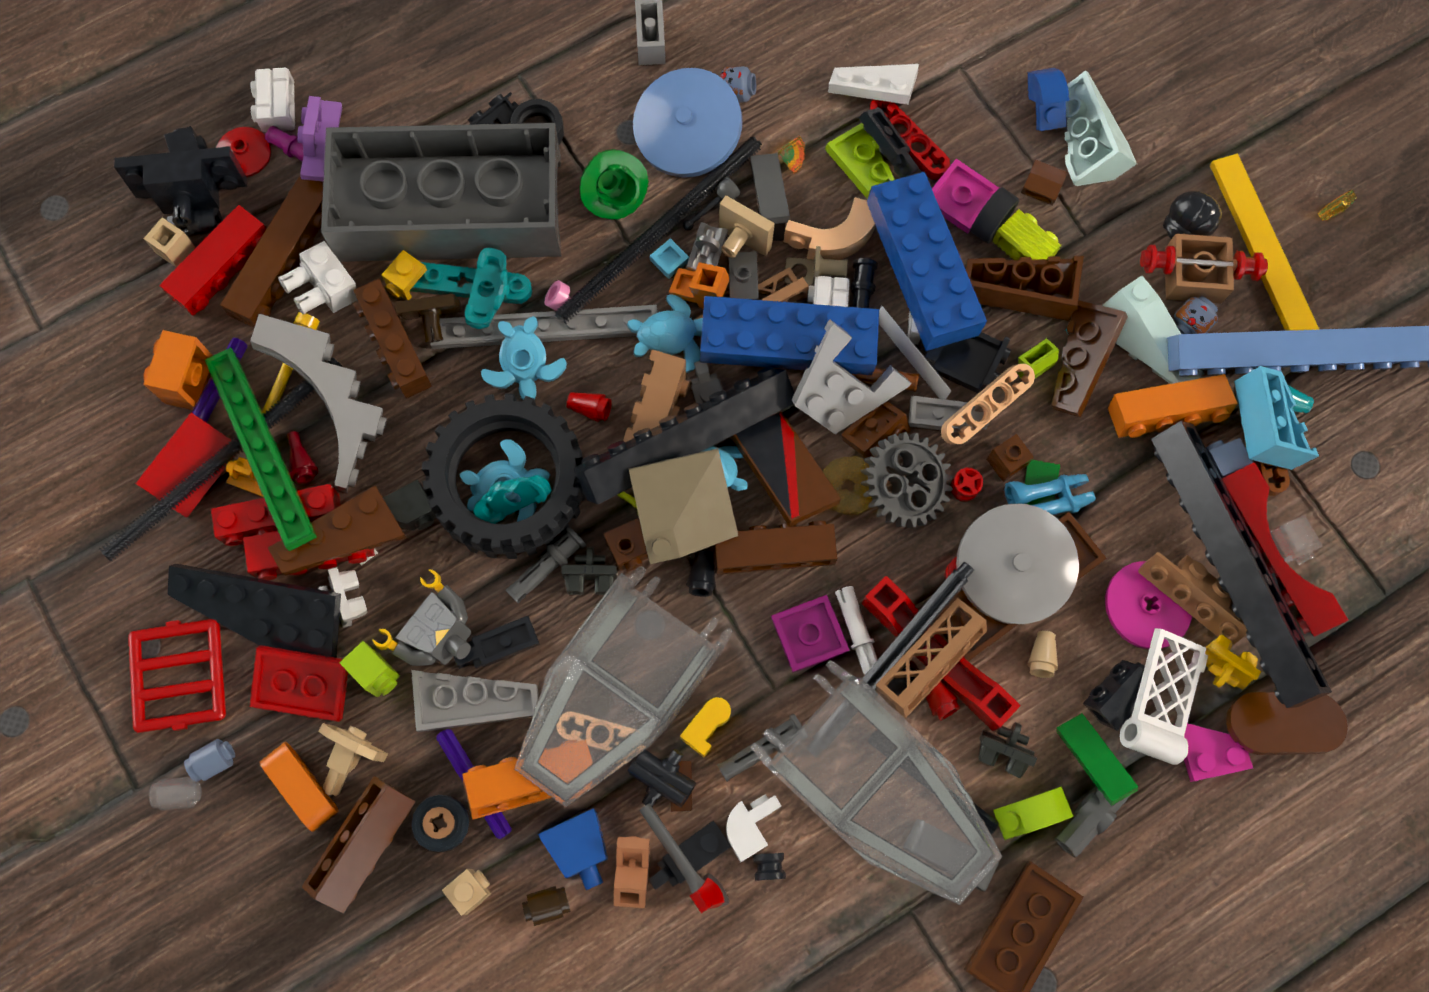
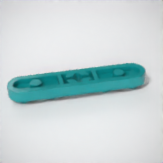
[410,262,532,304]

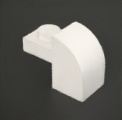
[726,794,781,863]

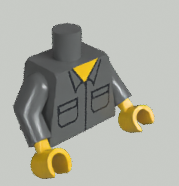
[372,569,471,666]

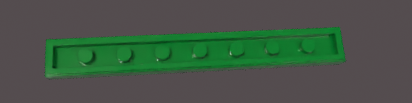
[205,347,317,551]

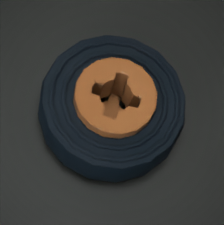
[412,795,469,852]

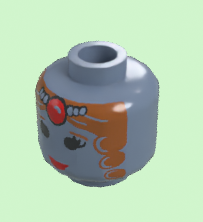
[720,66,756,103]
[1174,296,1218,334]

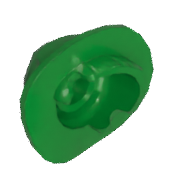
[579,149,649,219]

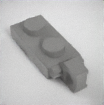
[908,396,989,432]

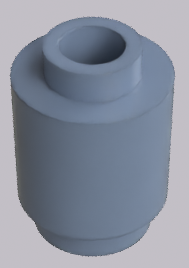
[184,739,235,782]

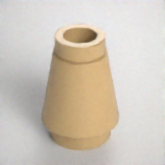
[1027,631,1058,678]

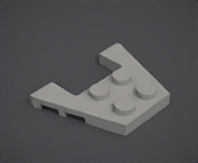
[792,319,912,434]

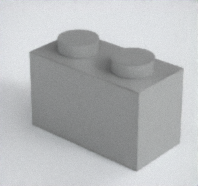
[635,0,665,65]

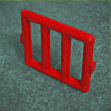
[128,619,226,733]

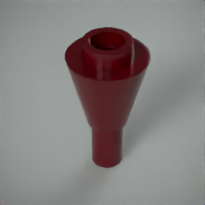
[287,431,319,483]

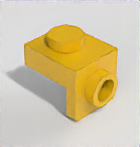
[382,250,427,300]

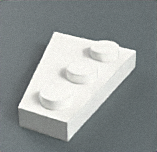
[828,64,919,105]

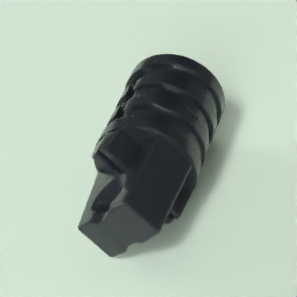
[167,208,222,236]

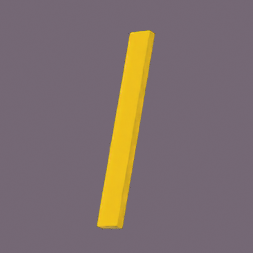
[1210,153,1320,331]

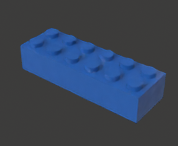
[867,172,987,351]
[700,296,879,375]

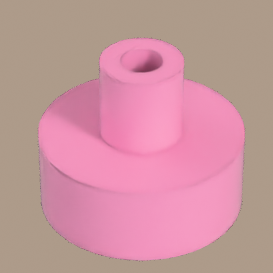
[544,280,571,311]

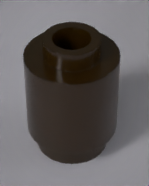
[522,886,571,926]

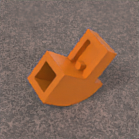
[669,262,729,309]

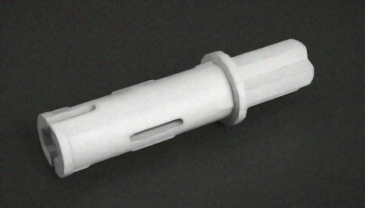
[835,586,878,675]

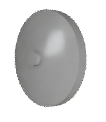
[956,504,1079,624]

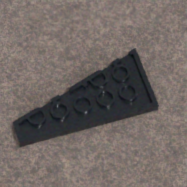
[168,563,341,658]

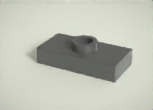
[729,251,759,300]

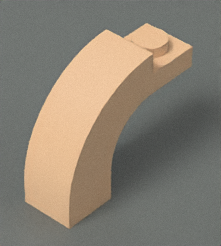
[783,197,875,260]

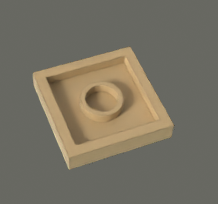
[719,195,774,258]

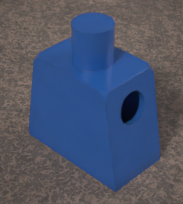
[538,808,608,891]

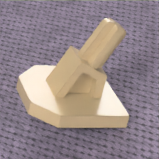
[318,723,388,796]

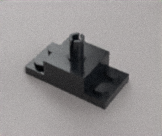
[114,146,247,226]

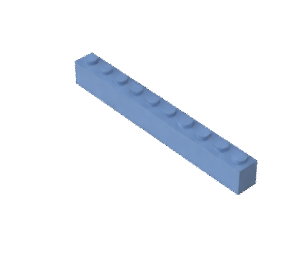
[1167,326,1429,376]

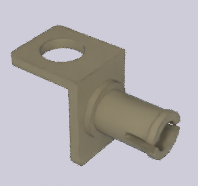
[784,246,848,286]

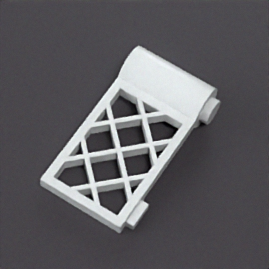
[1120,628,1208,765]

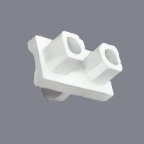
[318,567,367,628]

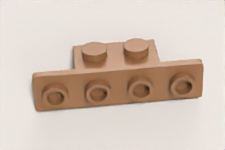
[1138,552,1247,646]

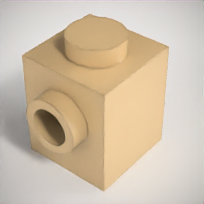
[143,218,195,268]
[442,869,492,916]

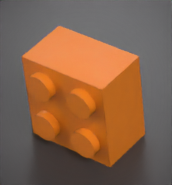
[144,330,213,410]

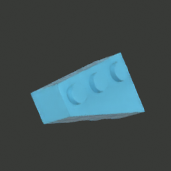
[1234,366,1319,470]

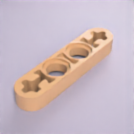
[941,364,1035,445]

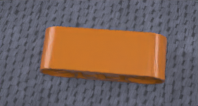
[259,741,339,832]

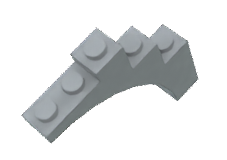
[250,314,387,493]

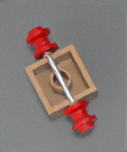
[1140,234,1268,304]

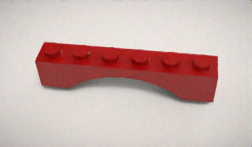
[1222,462,1349,637]
[861,576,1021,731]

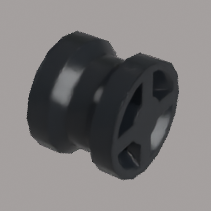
[753,853,786,881]

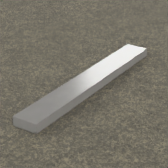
[431,305,657,349]

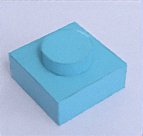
[650,238,689,279]

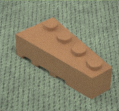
[623,349,690,442]

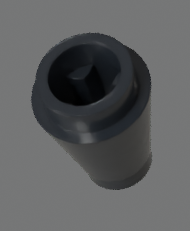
[686,550,716,597]

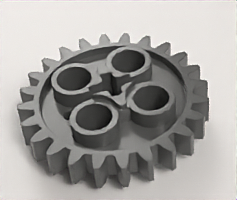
[861,432,953,528]

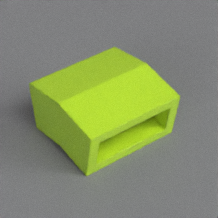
[1016,338,1059,379]

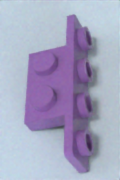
[298,96,342,181]

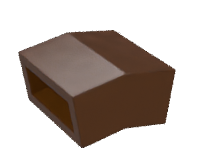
[1021,160,1068,206]

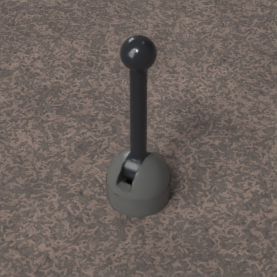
[683,177,741,231]

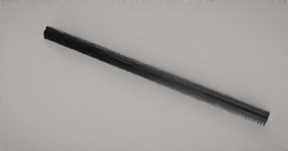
[555,136,762,324]
[99,357,342,561]

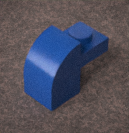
[1027,68,1069,131]

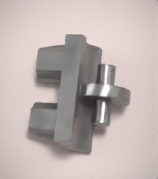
[687,222,728,271]

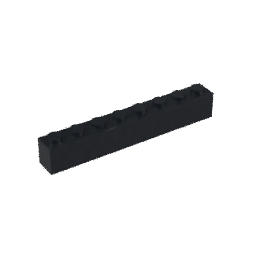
[574,366,795,504]

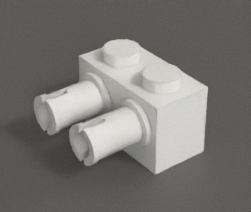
[278,241,357,315]

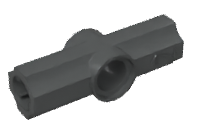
[1054,789,1132,858]

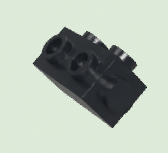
[1083,660,1157,731]

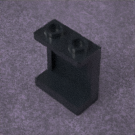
[925,332,1012,393]

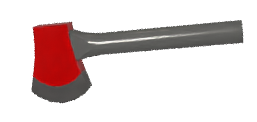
[639,803,729,914]

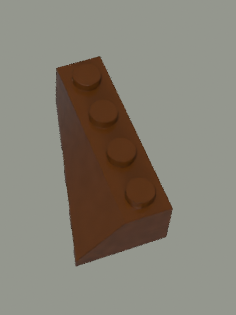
[965,256,1084,321]

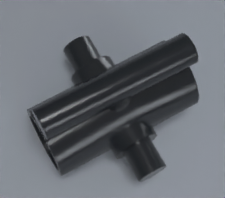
[628,749,697,808]

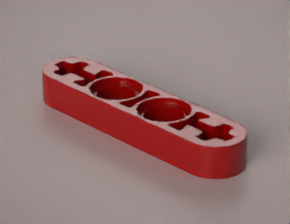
[869,99,950,180]

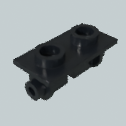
[468,92,519,125]

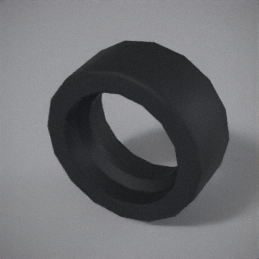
[511,99,564,145]
[970,187,1019,244]

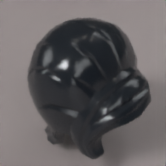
[1163,191,1222,239]

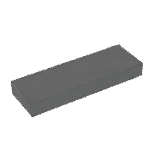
[750,153,790,224]

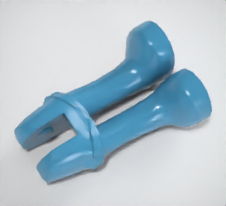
[1004,474,1096,515]

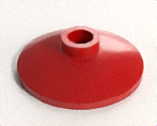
[216,127,271,177]

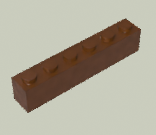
[220,176,323,328]

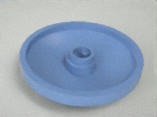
[633,68,742,178]

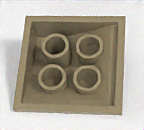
[629,448,738,564]

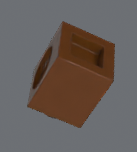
[986,434,1034,482]

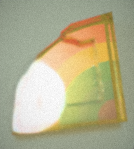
[778,136,805,174]
[1317,189,1357,221]

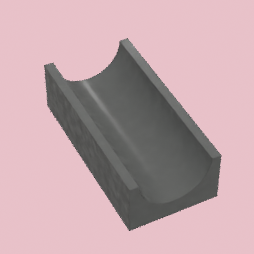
[321,123,561,262]

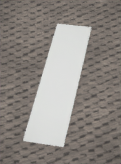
[879,306,951,399]

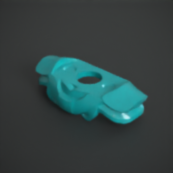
[465,248,510,329]
[473,475,551,524]

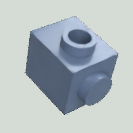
[1206,438,1253,479]

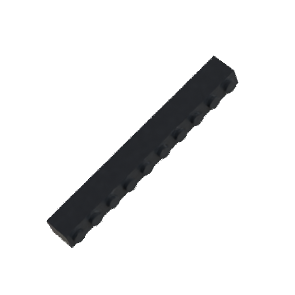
[1151,421,1332,708]

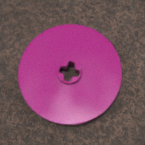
[1105,561,1192,649]

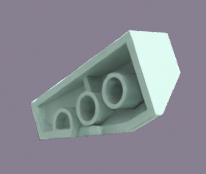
[1065,70,1137,186]
[1102,276,1204,384]

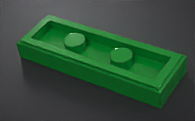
[1056,713,1138,806]

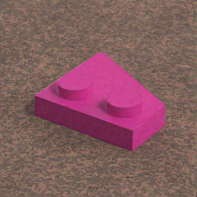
[1174,723,1253,782]

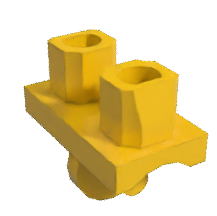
[1205,635,1261,690]

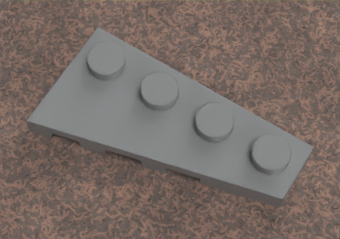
[412,670,540,732]

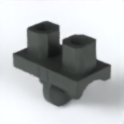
[562,547,618,595]
[978,722,1037,778]

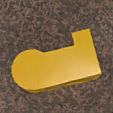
[680,697,731,758]

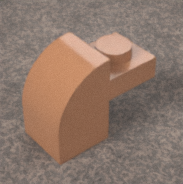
[614,836,650,908]

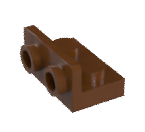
[841,401,911,467]

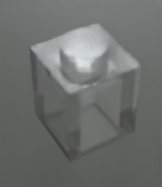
[1270,515,1323,565]

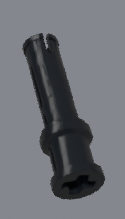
[850,258,878,308]

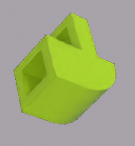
[993,786,1073,840]

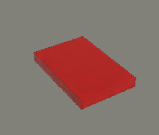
[135,412,235,518]
[249,645,348,722]

